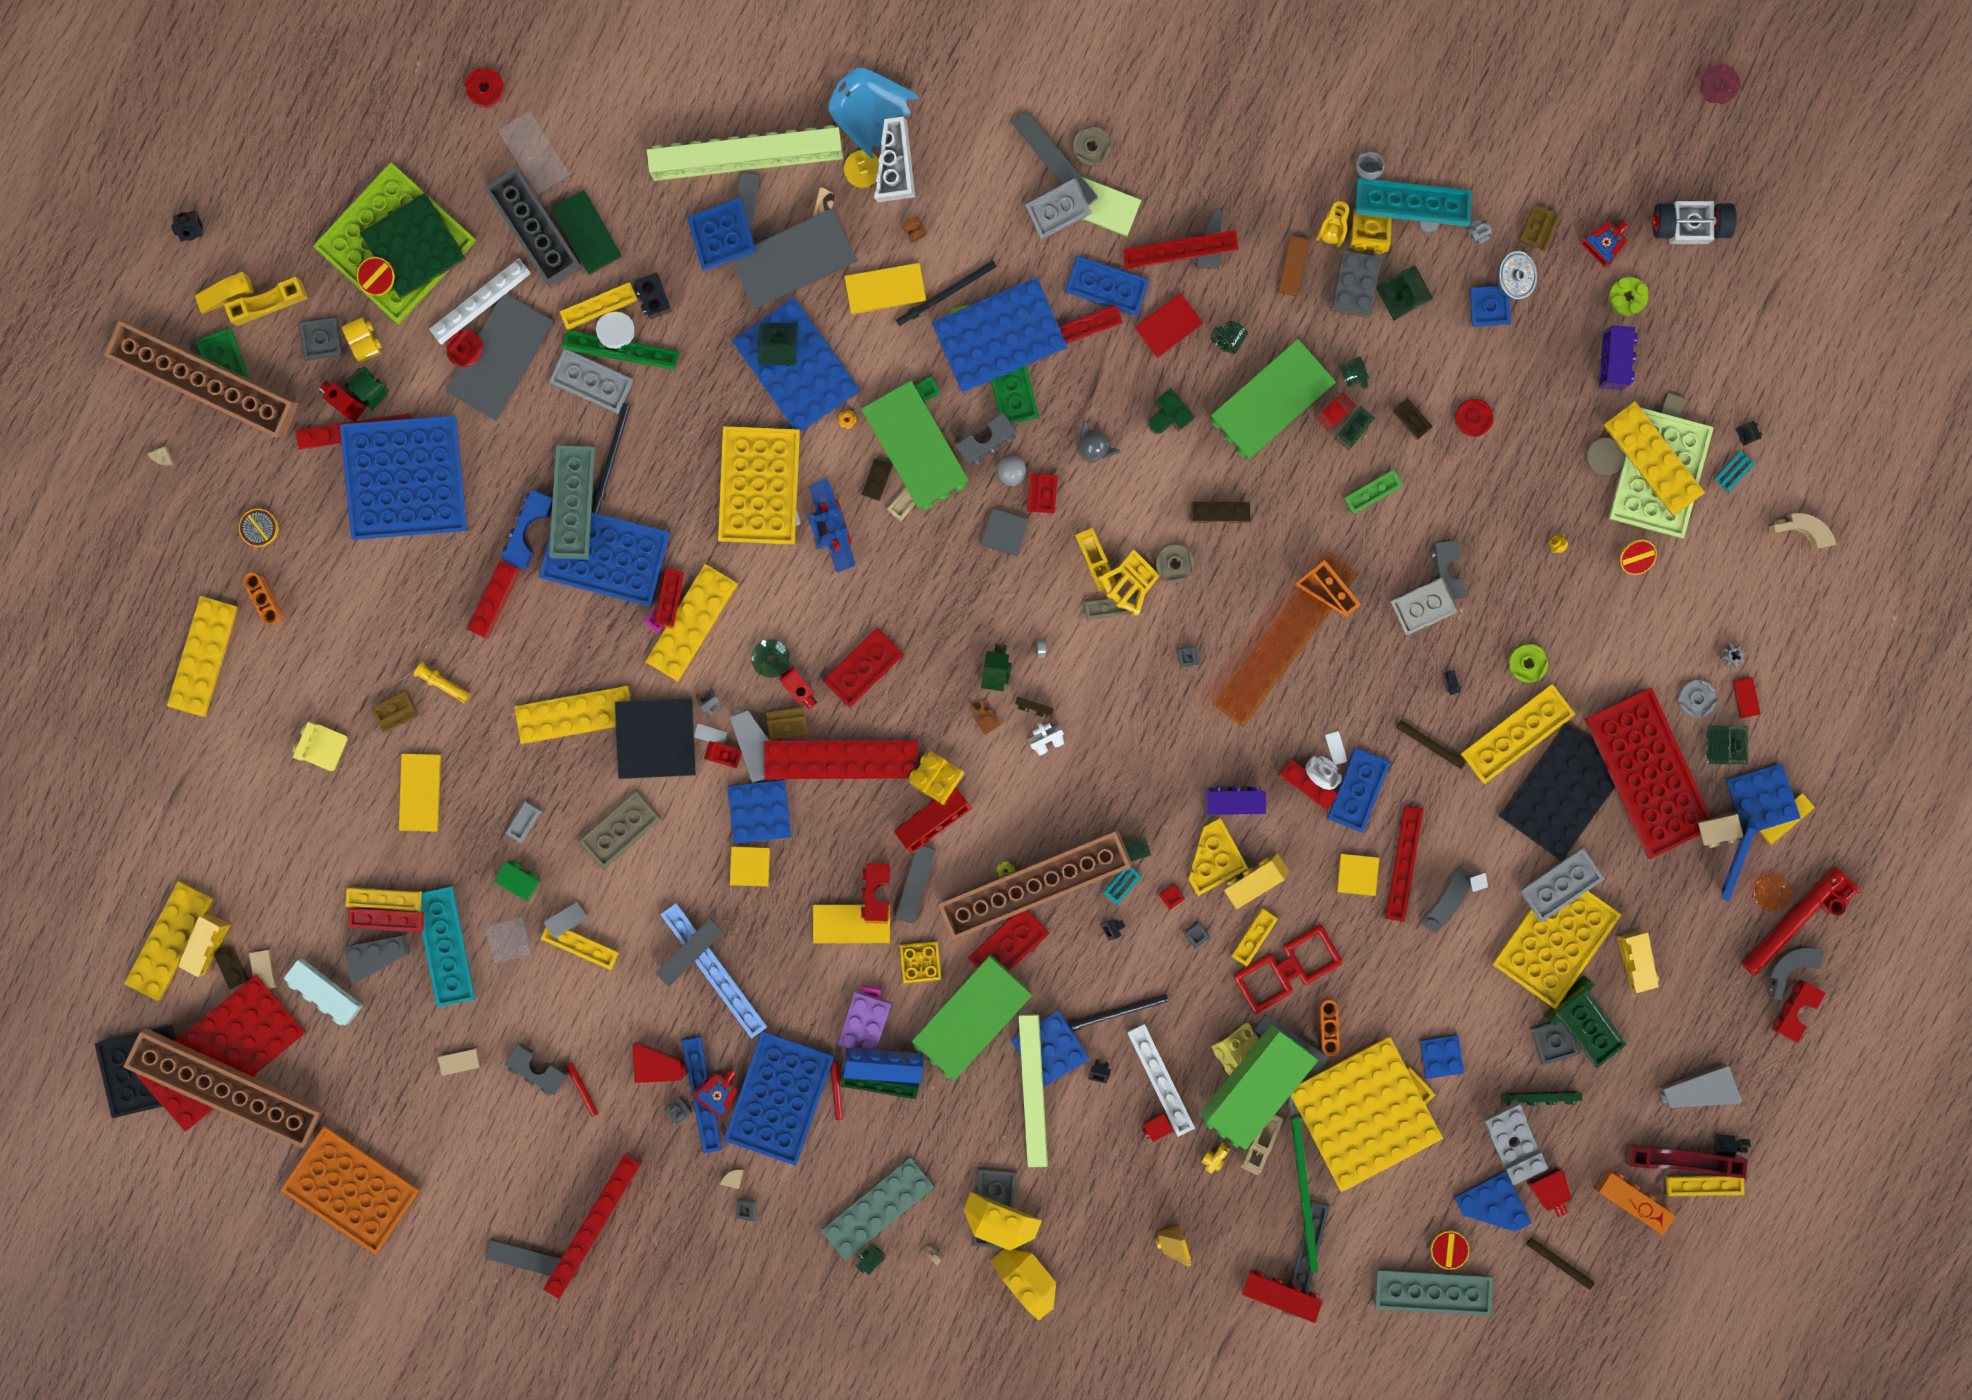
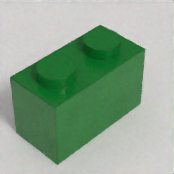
[494,860,542,901]

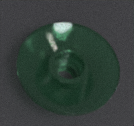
[751,639,790,678]

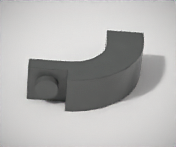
[1420,865,1475,933]
[1765,947,1824,1000]

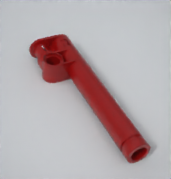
[1740,866,1862,976]

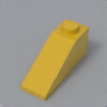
[195,272,256,314]

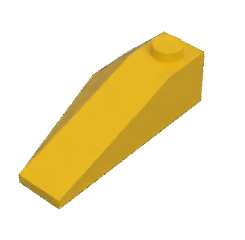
[1155,1225,1192,1267]

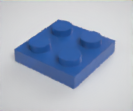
[1469,286,1511,327]
[1419,1035,1464,1079]

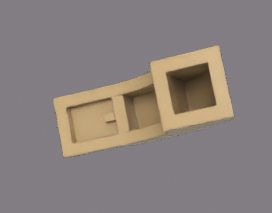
[1768,513,1836,550]

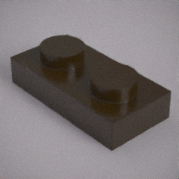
[1392,398,1433,440]
[862,458,893,501]
[1015,697,1054,718]
[214,946,248,989]

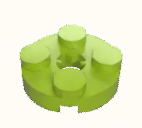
[1608,277,1648,316]
[1508,644,1548,683]

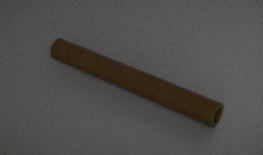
[1396,720,1466,769]
[1526,1237,1595,1290]

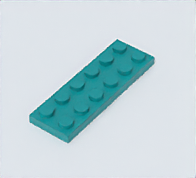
[1355,178,1472,227]
[418,886,476,1007]

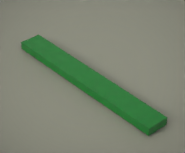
[1290,1115,1319,1273]

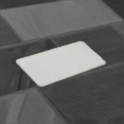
[694,724,727,744]
[1325,731,1347,765]
[1470,873,1488,892]

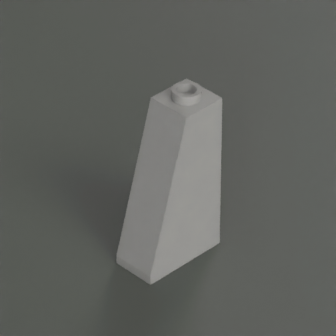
[730,709,771,782]
[1658,1064,1742,1108]

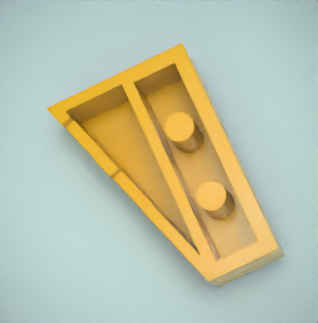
[178,914,231,977]

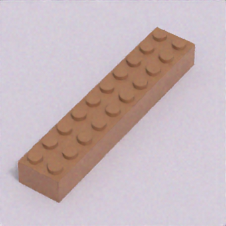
[104,320,299,438]
[938,829,1132,940]
[124,1028,324,1148]

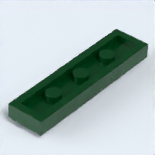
[841,1069,919,1100]
[1501,1091,1583,1106]

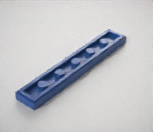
[681,1036,723,1154]

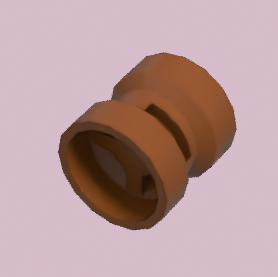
[901,216,927,243]

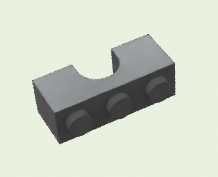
[956,413,1018,466]
[1430,540,1466,599]
[505,1043,569,1095]

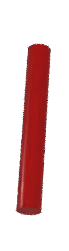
[831,1062,843,1120]
[565,1063,599,1117]

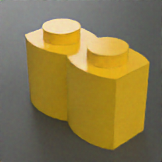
[341,317,382,363]

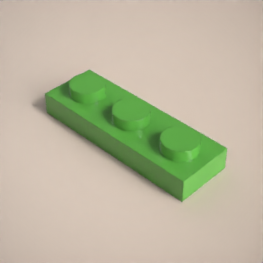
[1343,470,1403,515]

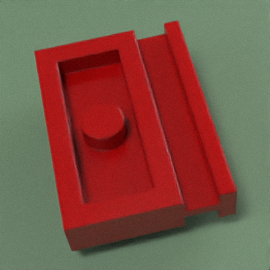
[1027,473,1058,514]

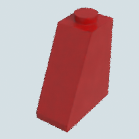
[1315,392,1356,432]
[633,1042,686,1083]

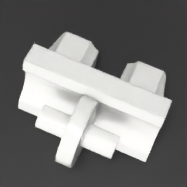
[1028,721,1064,756]

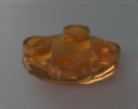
[1754,874,1794,913]

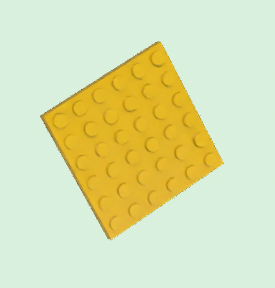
[1290,1036,1443,1192]

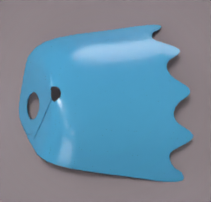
[828,68,918,158]

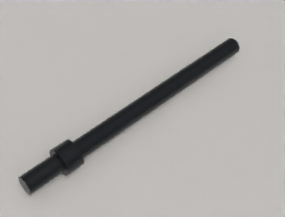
[895,261,997,326]
[592,403,631,514]
[1068,994,1169,1032]

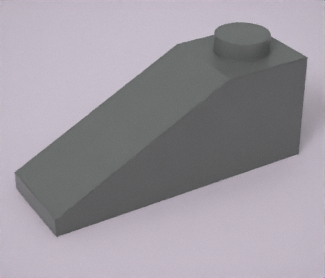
[1192,208,1221,269]

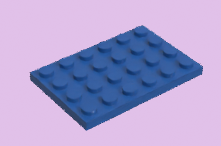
[931,277,1067,393]
[732,297,860,433]
[539,512,671,607]
[724,1031,835,1166]

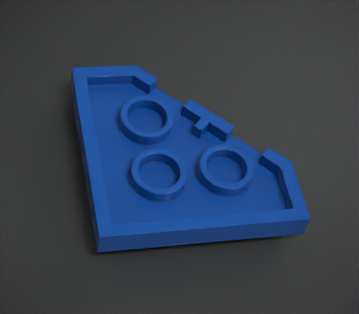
[1453,1171,1532,1232]

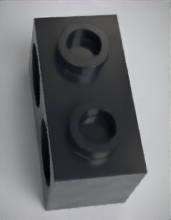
[634,273,672,319]

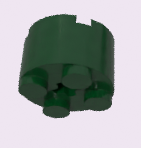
[343,365,389,411]

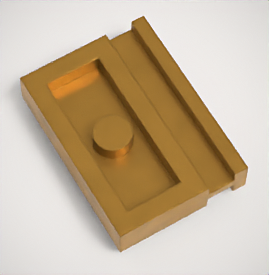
[1519,205,1560,252]
[371,691,419,733]
[766,707,808,740]

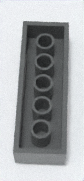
[485,167,582,288]

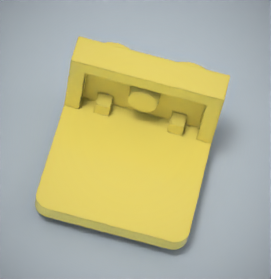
[293,722,348,771]
[1211,1023,1259,1075]

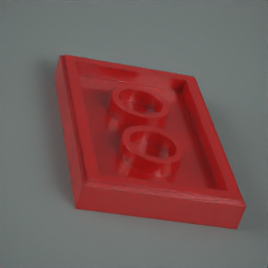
[1135,293,1203,358]

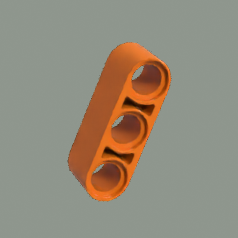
[243,573,283,625]
[1318,998,1340,1056]

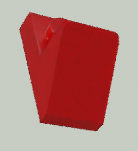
[704,740,742,769]

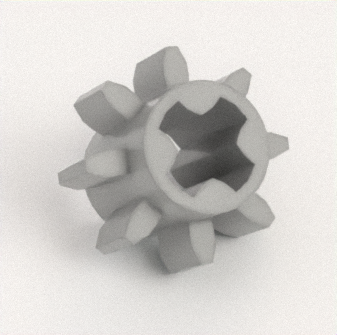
[1468,218,1492,244]
[1720,644,1746,668]

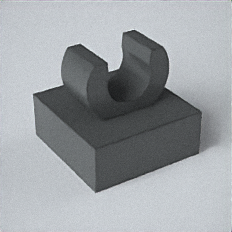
[697,689,721,715]
[665,1097,692,1125]

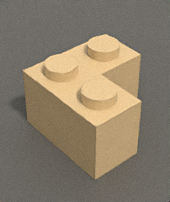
[1698,811,1743,848]

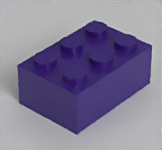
[1599,325,1638,390]
[1204,787,1266,815]

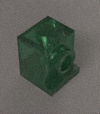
[856,1242,886,1275]

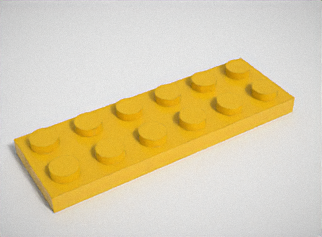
[1603,401,1705,516]
[645,564,738,682]
[167,596,239,717]
[1460,684,1576,784]
[514,686,631,744]
[124,881,214,1002]

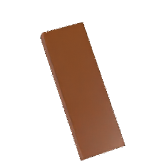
[1278,236,1310,296]

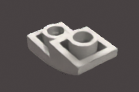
[544,902,588,939]

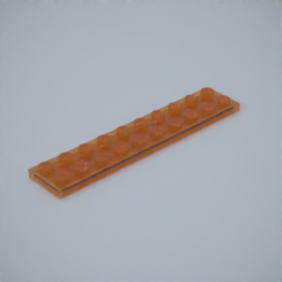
[1212,552,1359,727]

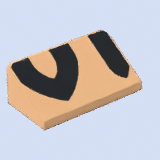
[813,187,835,217]

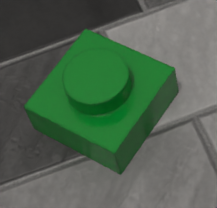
[915,376,941,403]

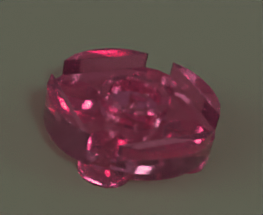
[1700,64,1741,104]

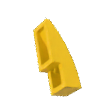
[1075,528,1116,592]

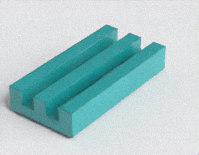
[1714,451,1755,492]
[1103,867,1142,905]

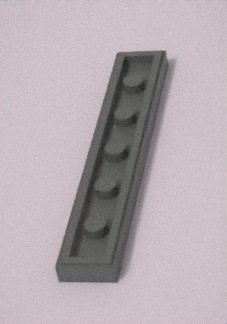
[1011,111,1098,205]
[1282,1200,1330,1317]

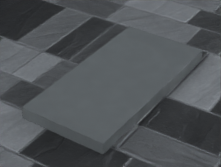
[732,208,858,310]
[446,294,555,421]

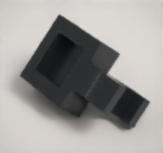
[1714,1134,1751,1156]

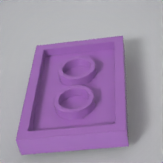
[838,990,892,1050]

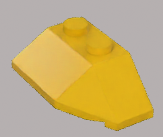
[963,1191,1042,1250]
[990,1249,1056,1321]

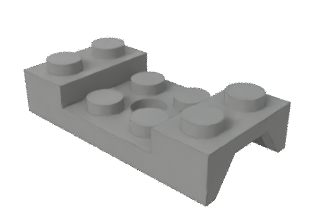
[1481,1099,1548,1185]

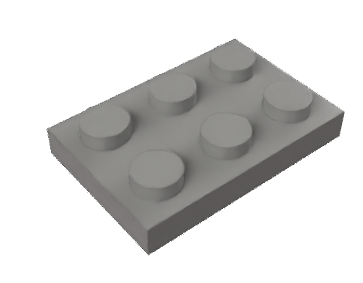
[1026,178,1092,240]

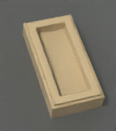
[886,487,916,522]
[249,950,276,989]
[438,1048,481,1076]

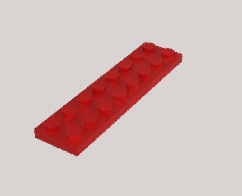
[764,740,918,779]

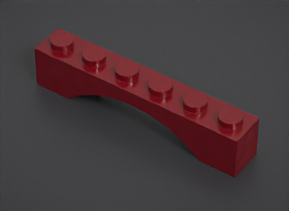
[1625,1144,1748,1179]

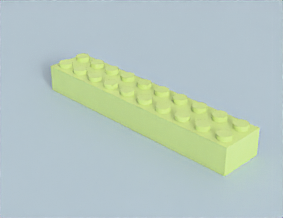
[647,125,843,181]

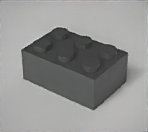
[1330,250,1382,318]

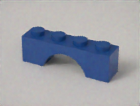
[501,490,553,570]

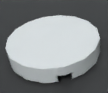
[596,312,635,349]
[1306,756,1341,790]

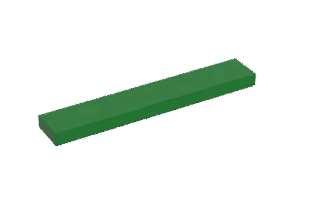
[562,330,679,371]

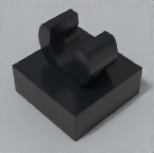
[1736,421,1762,446]
[1100,919,1126,941]
[1088,1059,1111,1084]

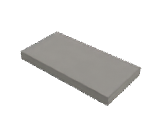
[548,349,635,415]
[1518,847,1605,923]

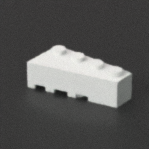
[874,117,915,202]

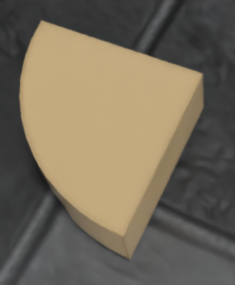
[147,446,174,466]
[720,1169,744,1189]
[923,1245,942,1265]

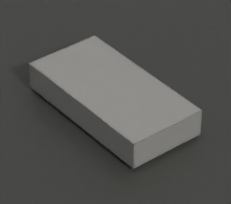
[505,801,542,844]

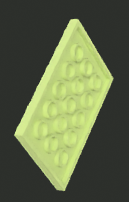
[1608,408,1714,539]

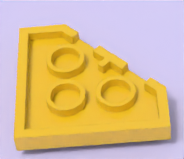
[1188,818,1248,896]

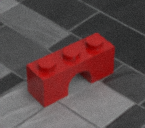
[1278,760,1338,810]
[861,863,890,924]
[1772,980,1826,1043]

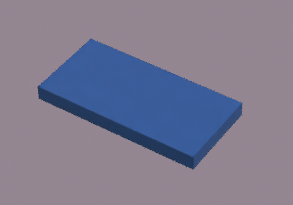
[1065,255,1149,317]
[1326,748,1391,833]
[1721,821,1756,902]

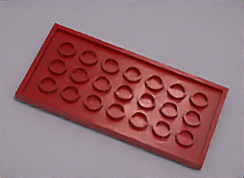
[1585,688,1711,859]
[135,974,307,1132]

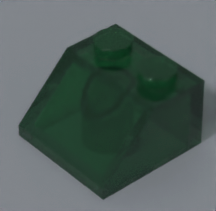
[1376,265,1433,321]
[757,323,799,366]
[1706,726,1748,764]

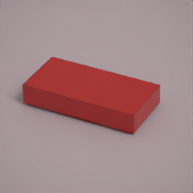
[1732,677,1761,719]

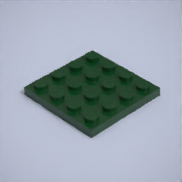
[360,193,466,299]

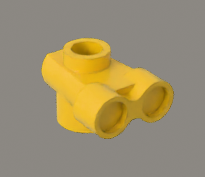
[1201,1142,1230,1174]

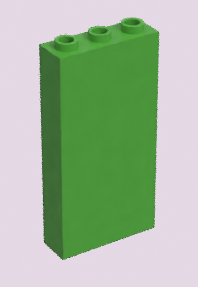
[1210,339,1336,460]
[861,381,969,511]
[912,955,1033,1081]
[1199,1024,1318,1150]

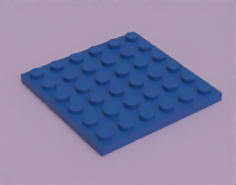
[340,416,468,540]

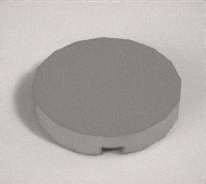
[1677,680,1717,718]

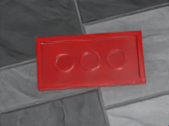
[823,627,904,708]
[968,910,1050,971]

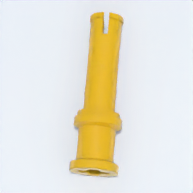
[413,661,471,704]

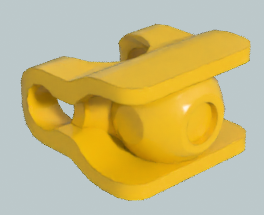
[1315,201,1349,247]

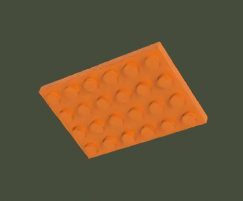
[280,1125,420,1255]

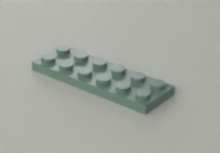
[549,445,596,560]
[821,1156,935,1260]
[1375,1269,1493,1316]

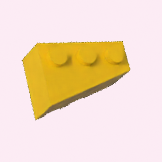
[1224,853,1290,909]
[1616,930,1659,993]

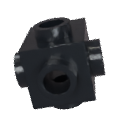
[171,210,204,242]

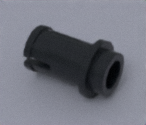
[1443,670,1462,695]

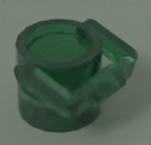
[1210,321,1248,354]
[1339,356,1370,389]

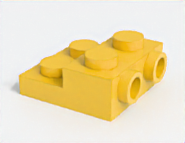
[1350,207,1392,254]
[909,751,964,805]

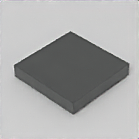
[299,317,344,361]
[981,508,1029,557]
[1530,1020,1579,1065]

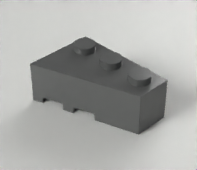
[344,934,410,985]

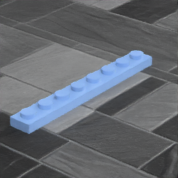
[660,903,768,1039]

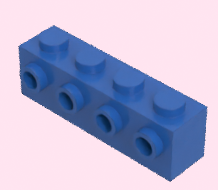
[844,1048,923,1084]

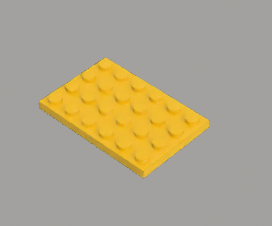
[718,426,800,545]
[1492,891,1621,1009]

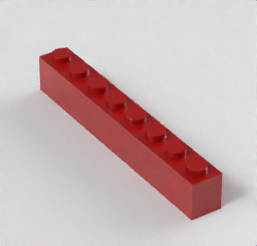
[543,1152,643,1299]

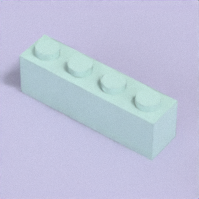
[284,959,363,1026]

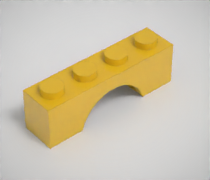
[224,277,309,326]

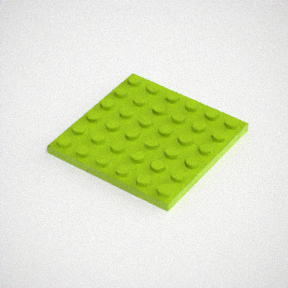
[313,163,476,325]

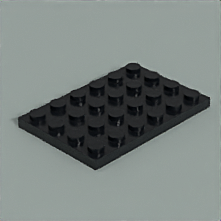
[1498,723,1615,861]

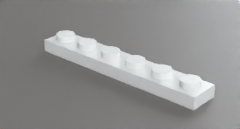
[429,258,531,344]
[1127,1024,1195,1137]

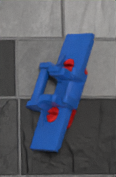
[806,478,855,573]

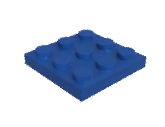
[687,197,757,272]
[1725,763,1801,832]
[728,780,791,844]
[1010,1010,1090,1088]

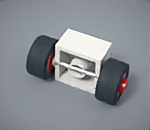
[1651,201,1737,244]

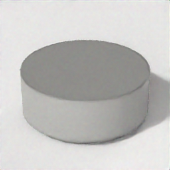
[1419,221,1439,233]
[1036,639,1046,658]

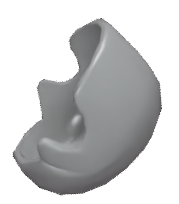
[1356,152,1385,180]
[997,455,1026,486]

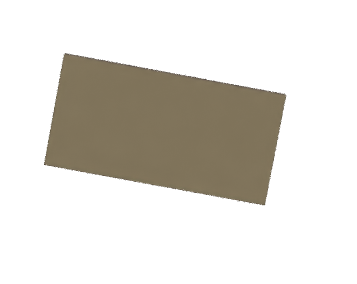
[579,790,662,870]

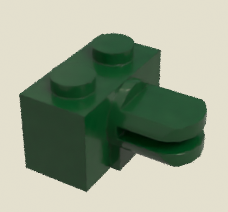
[1148,388,1195,434]
[981,644,1012,692]

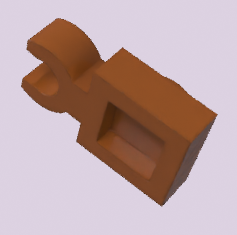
[970,700,1001,735]

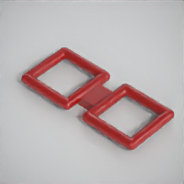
[1233,925,1343,1014]

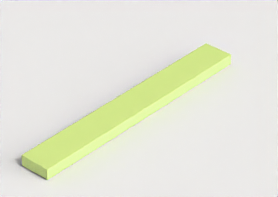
[1019,1014,1048,1167]

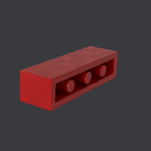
[467,560,521,639]
[894,787,972,854]
[1242,1269,1323,1323]

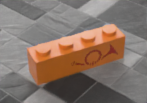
[1595,1170,1676,1235]

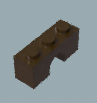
[1191,502,1250,523]

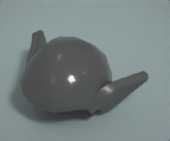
[1078,420,1120,463]

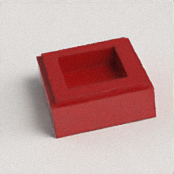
[1158,883,1185,910]

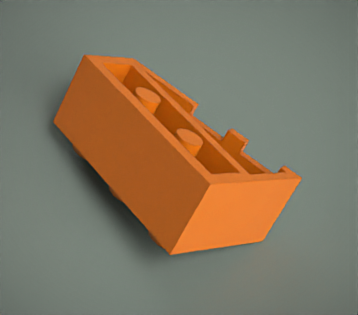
[1294,559,1361,617]

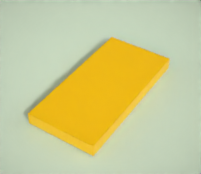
[845,263,926,315]
[399,754,441,832]
[813,904,890,943]

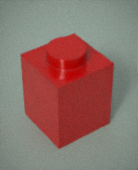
[1142,1112,1173,1142]

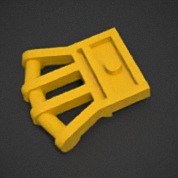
[1097,549,1160,616]

